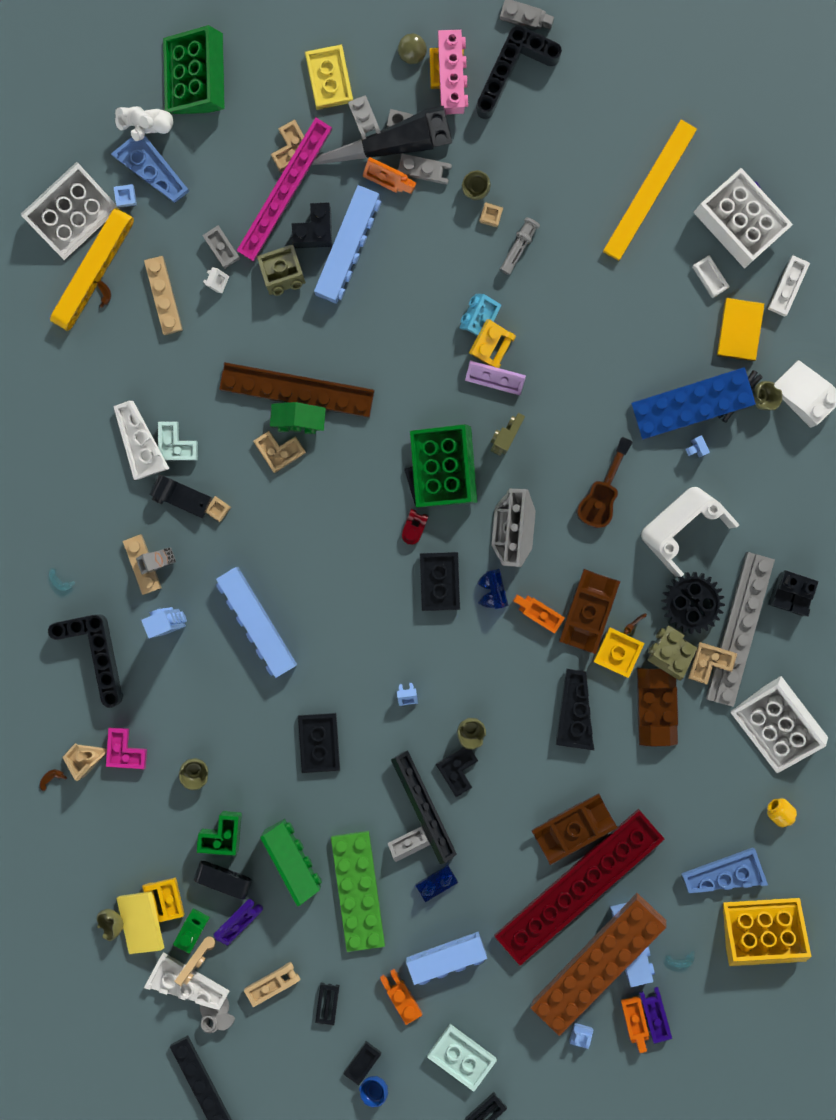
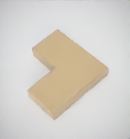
[271,120,304,173]
[253,431,306,473]
[688,642,738,685]

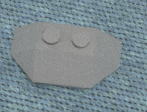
[491,488,536,567]

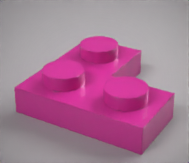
[106,727,147,769]

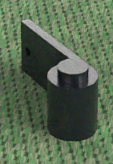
[149,474,212,518]

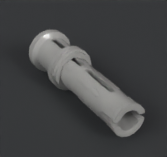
[499,217,540,275]

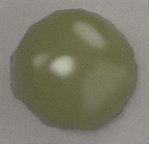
[397,33,427,64]
[462,170,491,200]
[752,381,782,410]
[457,718,486,750]
[179,758,208,790]
[96,909,124,941]

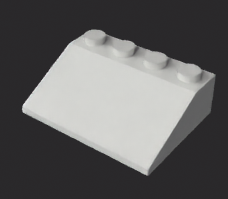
[21,162,120,260]
[693,168,793,269]
[730,676,828,773]

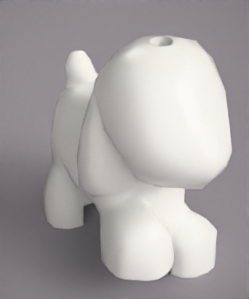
[115,106,173,141]

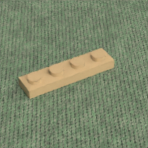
[144,256,183,335]

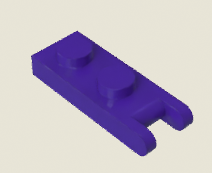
[213,899,263,946]
[639,987,672,1044]

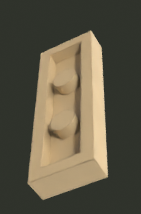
[123,534,162,595]

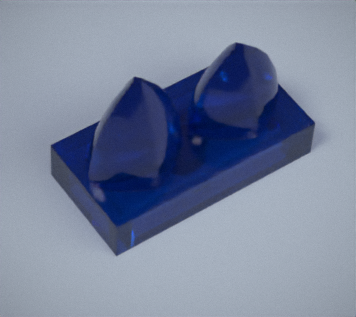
[477,569,508,609]
[416,865,458,902]

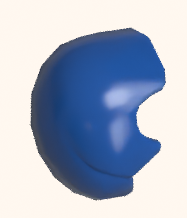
[359,1076,388,1108]

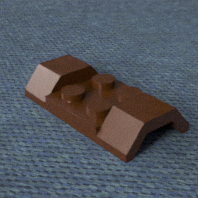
[559,569,621,654]
[637,668,678,746]
[531,793,618,865]

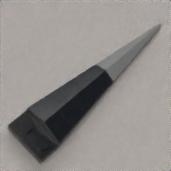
[312,106,452,165]

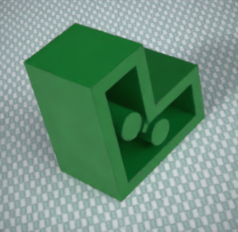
[270,402,326,434]
[197,811,242,856]

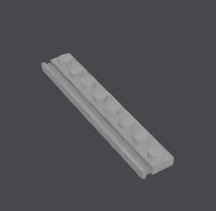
[705,552,775,707]

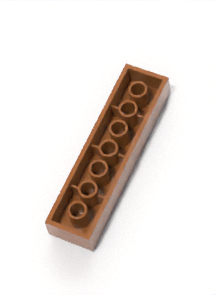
[531,893,666,1036]

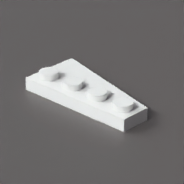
[113,401,169,480]
[144,953,230,1010]

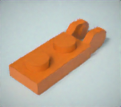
[380,969,422,1025]

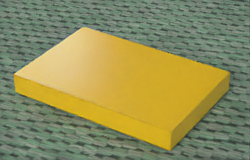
[717,298,764,361]

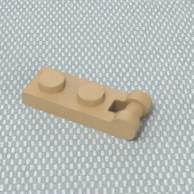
[174,937,215,987]
[244,962,301,1007]

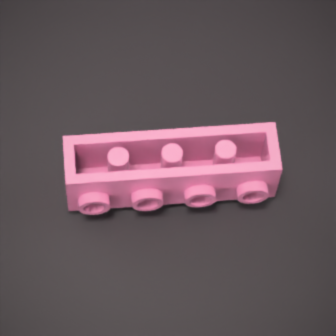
[438,30,468,115]

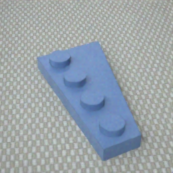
[111,136,190,203]

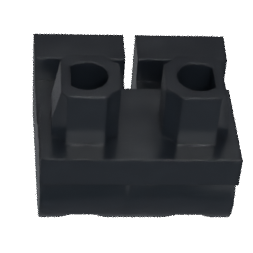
[768,570,819,617]

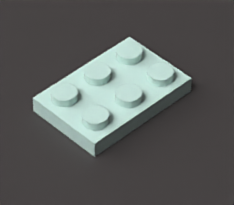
[427,1024,497,1092]

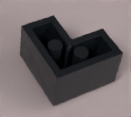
[292,203,332,248]

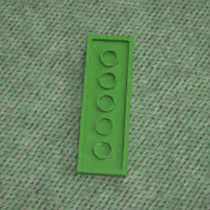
[331,831,385,952]

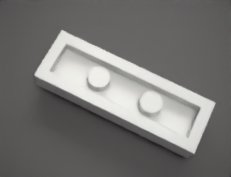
[768,255,810,317]

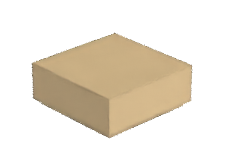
[479,203,503,228]
[206,496,231,523]

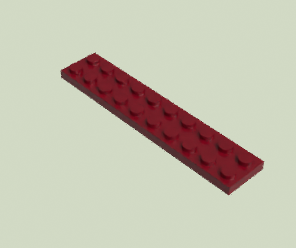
[494,809,665,966]

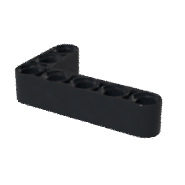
[477,26,562,119]
[48,614,123,708]

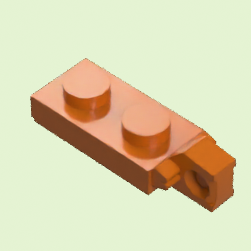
[362,157,416,194]
[512,594,565,634]
[621,996,649,1053]

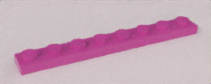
[237,117,333,262]

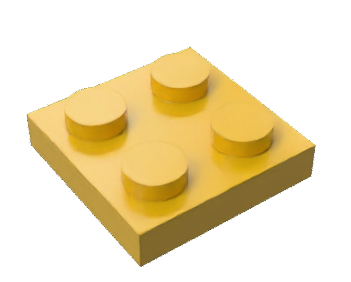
[593,627,645,678]

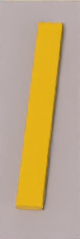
[603,119,697,261]

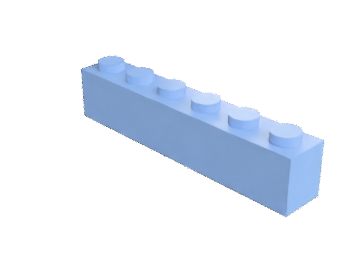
[314,185,382,304]
[216,567,297,678]

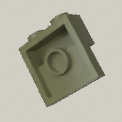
[257,244,306,296]
[490,413,525,456]
[648,625,697,680]

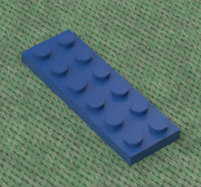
[631,367,756,440]

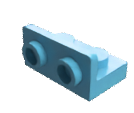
[459,294,501,336]

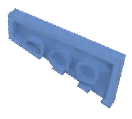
[681,848,768,893]

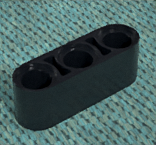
[194,861,252,900]

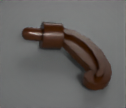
[94,280,111,308]
[624,613,647,634]
[40,769,67,791]

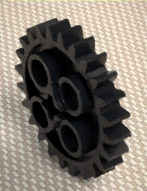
[661,572,725,634]

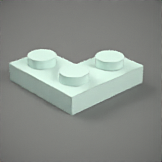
[158,422,198,461]

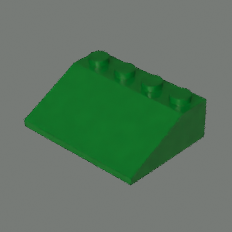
[163,25,225,114]
[410,424,477,507]

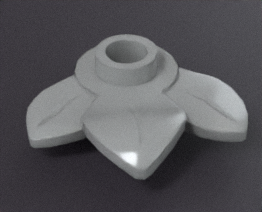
[200,998,235,1033]

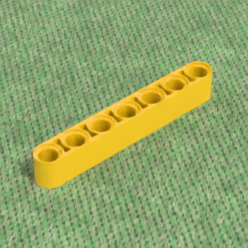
[50,208,134,331]

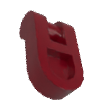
[402,509,429,545]

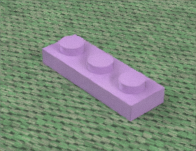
[465,360,526,395]

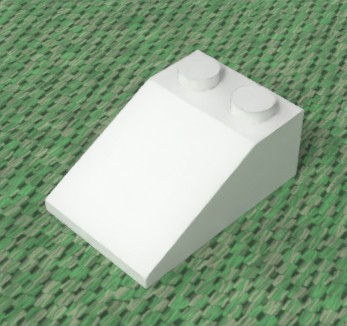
[774,360,836,428]

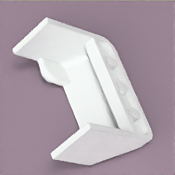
[641,487,739,577]

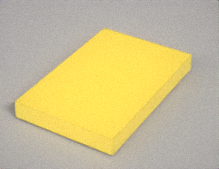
[305,44,353,110]
[117,891,164,954]

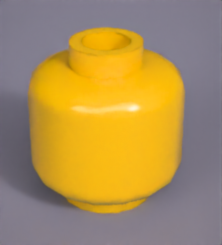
[767,798,797,827]

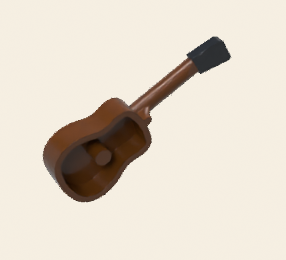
[576,437,633,528]

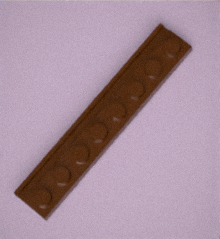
[219,362,375,418]

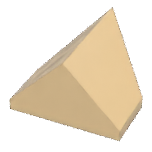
[62,743,107,781]

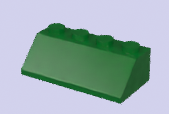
[260,819,322,907]

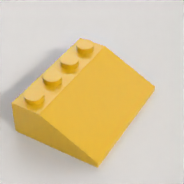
[723,898,812,966]

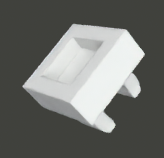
[203,267,229,294]

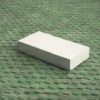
[692,255,730,298]

